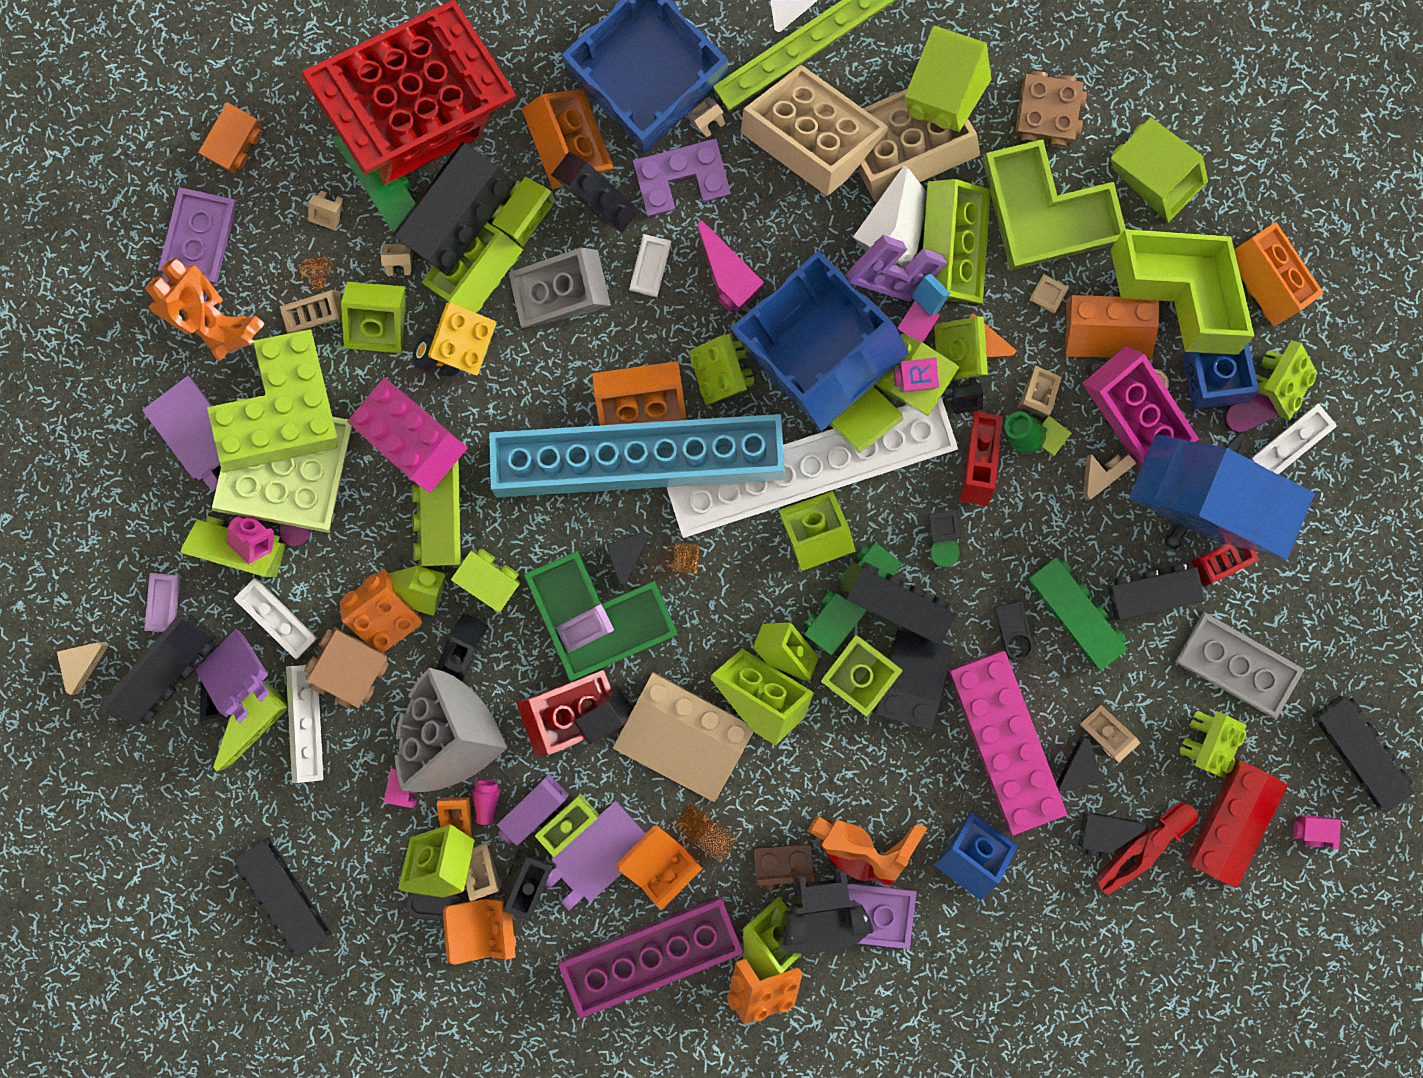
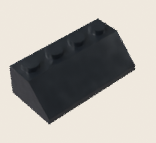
[392,141,516,276]
[100,615,217,726]

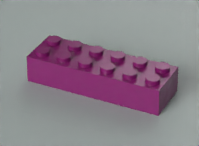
[558,894,743,1019]

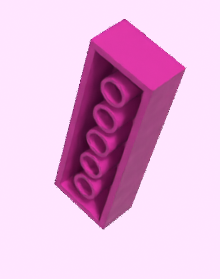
[947,650,1067,835]

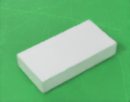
[629,234,671,298]

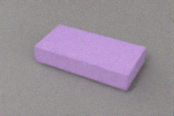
[144,573,181,632]
[555,604,614,653]

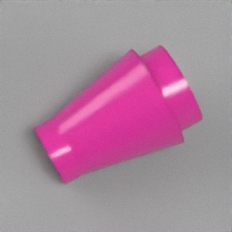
[471,780,501,825]

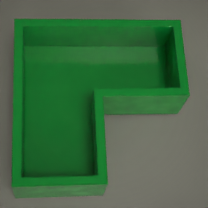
[524,551,678,682]

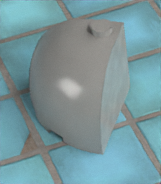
[395,668,507,792]

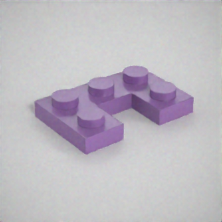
[633,139,731,217]
[845,235,947,302]

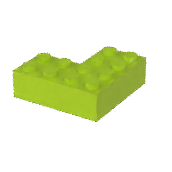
[982,139,1126,271]
[1111,229,1254,354]
[207,329,338,473]

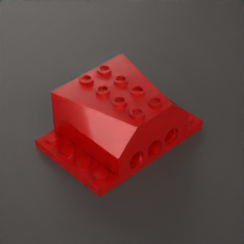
[301,0,517,186]

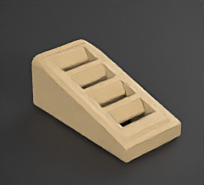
[280,290,342,334]

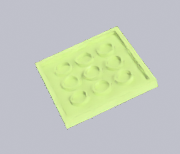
[212,398,352,533]

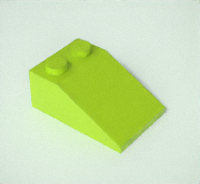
[711,649,814,745]
[213,682,288,772]

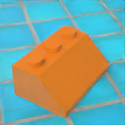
[521,89,614,189]
[1234,222,1324,327]
[1065,295,1159,359]
[592,361,687,426]

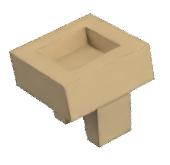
[686,97,725,137]
[308,191,343,230]
[381,243,413,276]

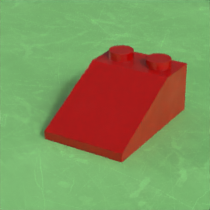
[516,670,611,756]

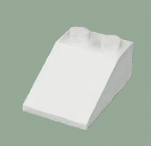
[853,166,927,268]

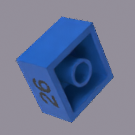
[1182,343,1260,410]

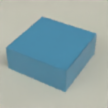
[911,274,951,316]

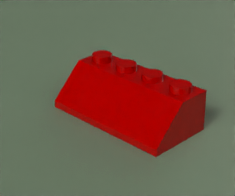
[1184,759,1288,888]

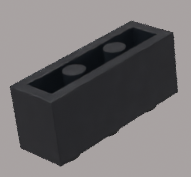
[551,152,639,233]
[1107,563,1205,620]

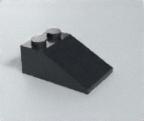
[873,630,953,731]

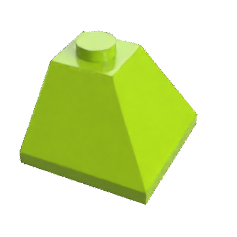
[743,896,802,981]

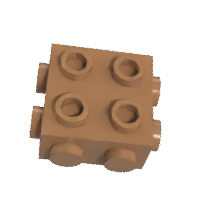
[1014,71,1087,148]
[304,626,389,709]

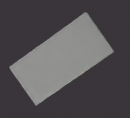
[1174,612,1305,720]

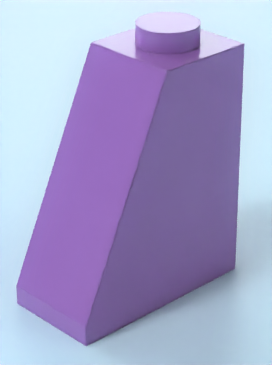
[497,774,569,846]

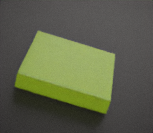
[934,316,988,381]
[829,386,904,453]

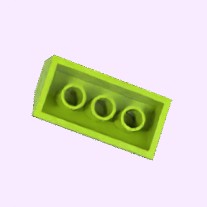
[923,179,991,304]
[412,460,461,566]

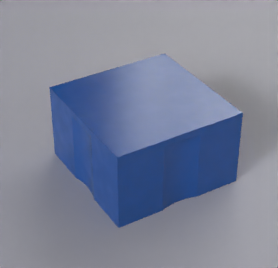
[562,0,728,154]
[731,250,909,431]
[1129,434,1315,560]

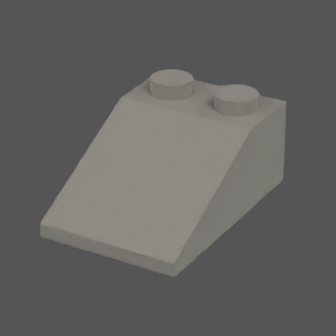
[509,247,611,328]

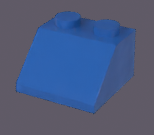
[934,812,1018,901]

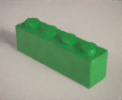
[332,135,419,233]
[802,542,903,656]
[1025,557,1128,671]

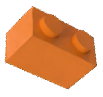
[198,102,263,174]

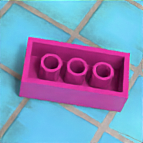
[1082,346,1199,469]
[347,377,468,493]

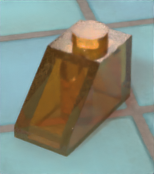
[674,802,738,863]

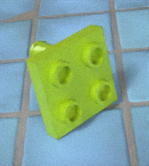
[689,334,754,406]
[1256,340,1317,420]
[1180,711,1247,778]

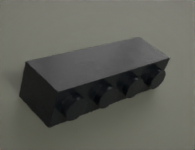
[836,561,957,645]
[1312,696,1415,813]
[234,837,332,957]

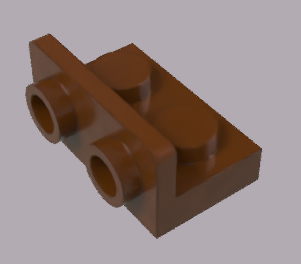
[753,843,814,890]

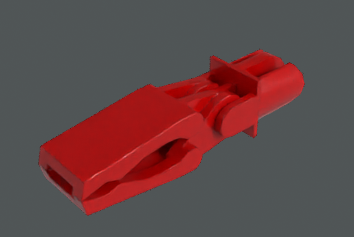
[1094,802,1198,895]

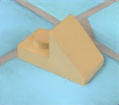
[1083,454,1136,500]
[1080,705,1140,763]

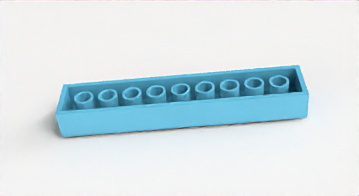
[489,414,785,497]

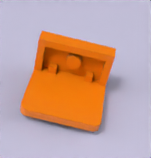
[340,569,422,652]
[616,826,703,910]
[443,897,516,965]
[727,959,803,1025]

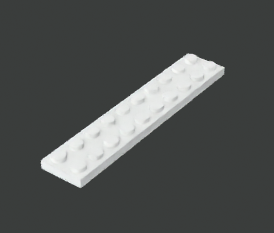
[666,397,958,538]

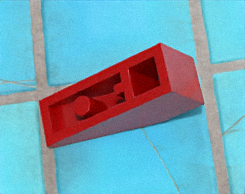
[960,411,1003,506]

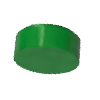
[930,540,960,567]

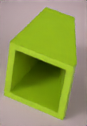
[905,25,992,132]
[1111,117,1208,223]

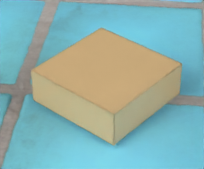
[1029,274,1069,314]

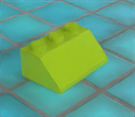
[421,222,523,313]
[180,516,286,577]

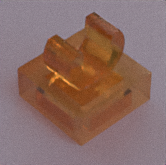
[299,257,333,289]
[665,543,700,574]

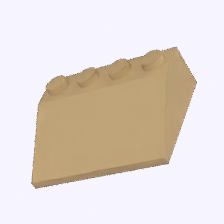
[741,65,888,196]
[857,89,980,202]
[613,672,753,803]

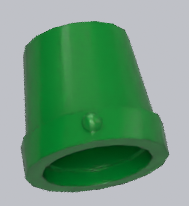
[1004,411,1047,454]

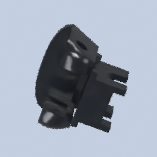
[777,868,874,954]

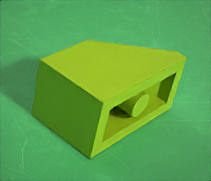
[389,565,445,616]
[753,622,819,681]

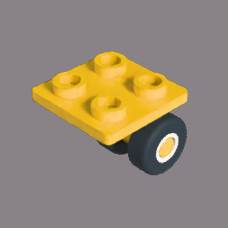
[412,302,496,376]

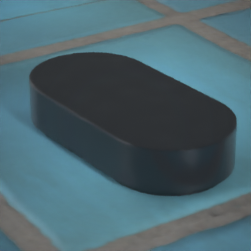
[405,893,464,921]

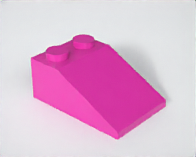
[698,220,764,314]

